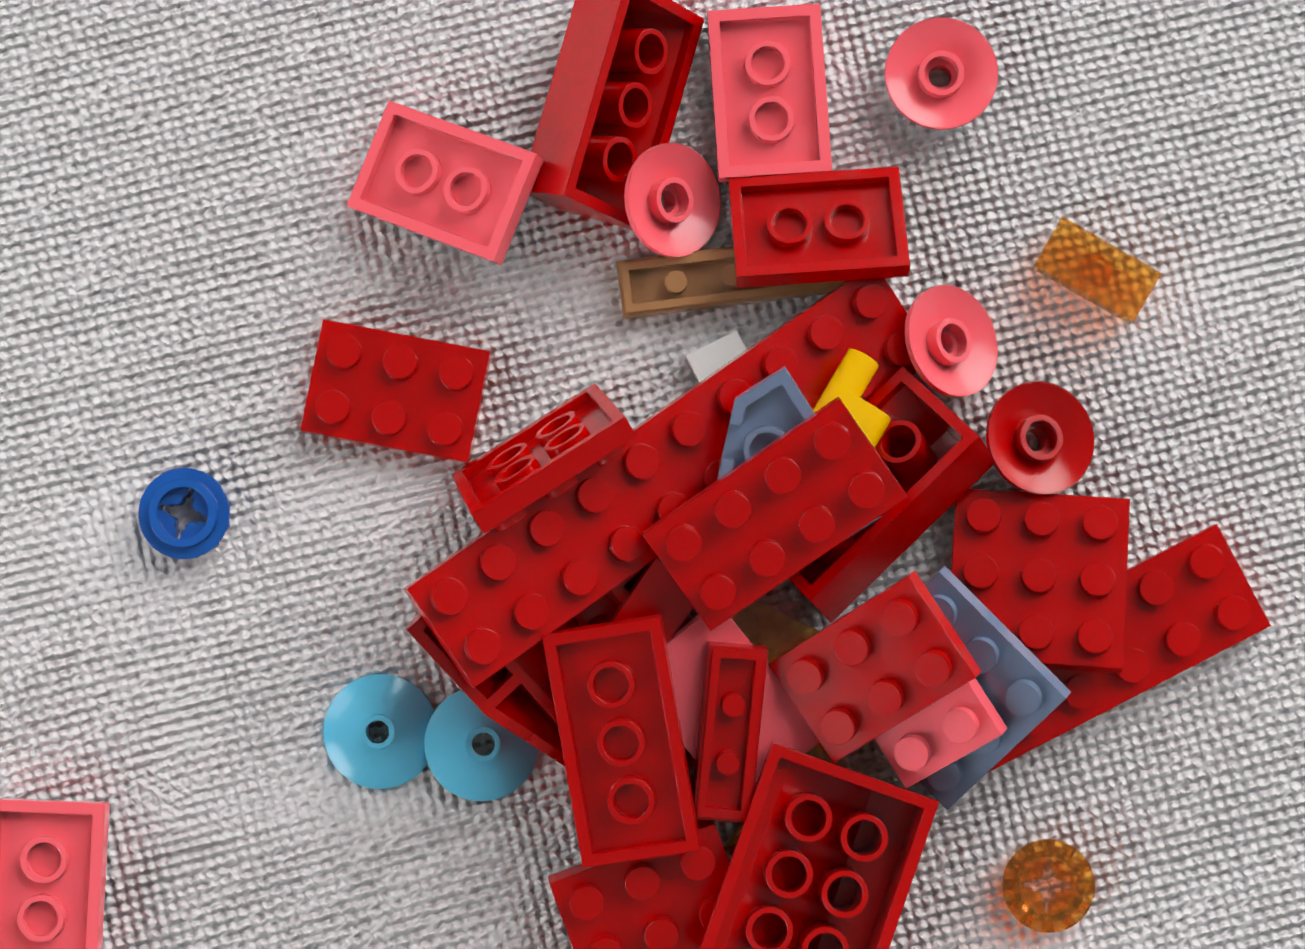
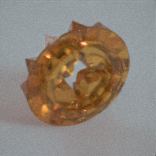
[1000,838,1095,933]

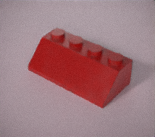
[529,0,705,230]
[788,366,993,623]

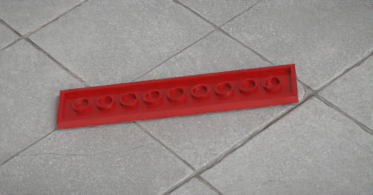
[403,278,917,688]

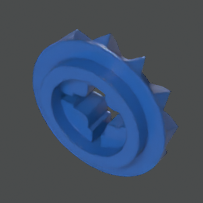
[138,468,231,559]

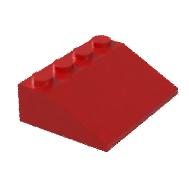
[700,742,939,949]

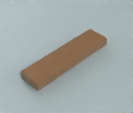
[616,247,844,320]

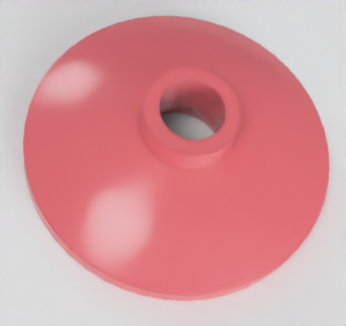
[884,17,998,130]
[624,143,721,257]
[905,285,998,398]

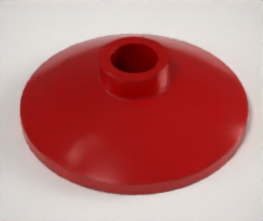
[986,381,1094,495]

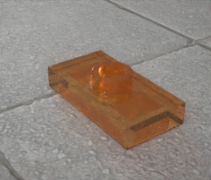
[1032,216,1161,325]

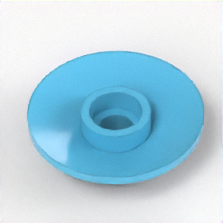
[323,674,435,789]
[424,690,539,801]

